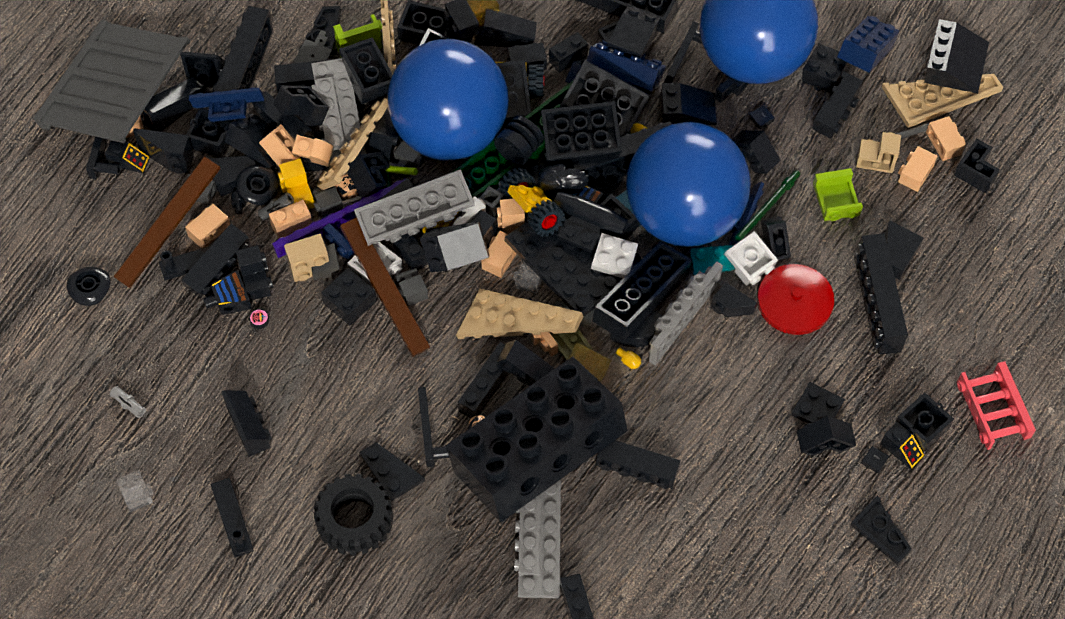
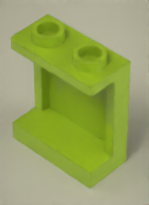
[333,14,383,58]
[813,168,863,221]

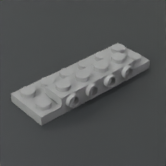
[311,58,365,167]
[354,170,475,246]
[648,261,723,365]
[514,480,561,598]

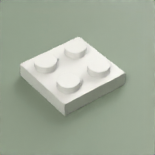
[591,233,638,278]

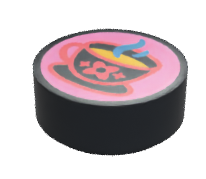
[249,309,269,329]

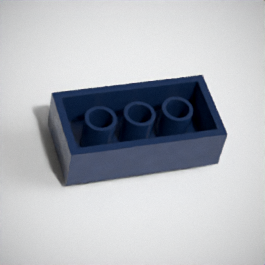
[837,16,900,73]
[587,41,666,91]

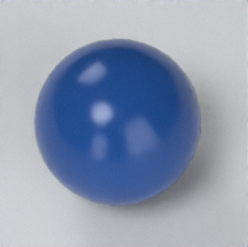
[700,0,818,84]
[387,39,509,161]
[626,122,751,247]

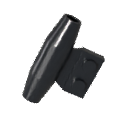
[554,192,629,253]

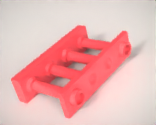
[957,361,1036,450]

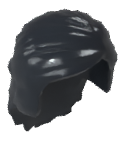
[537,164,589,196]

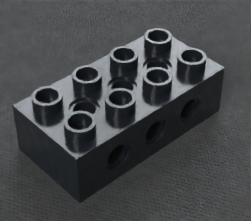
[445,356,628,522]

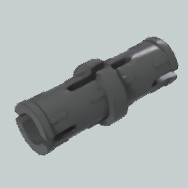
[258,193,294,220]

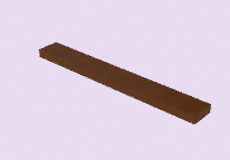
[114,156,221,288]
[340,218,430,357]

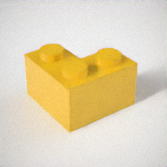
[277,158,314,210]

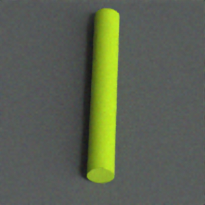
[385,165,418,175]

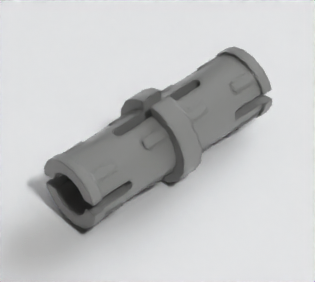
[109,386,146,418]

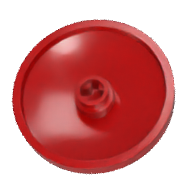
[757,264,834,335]

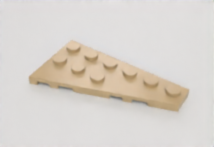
[380,0,396,98]
[882,74,1003,128]
[317,98,388,190]
[456,289,583,339]

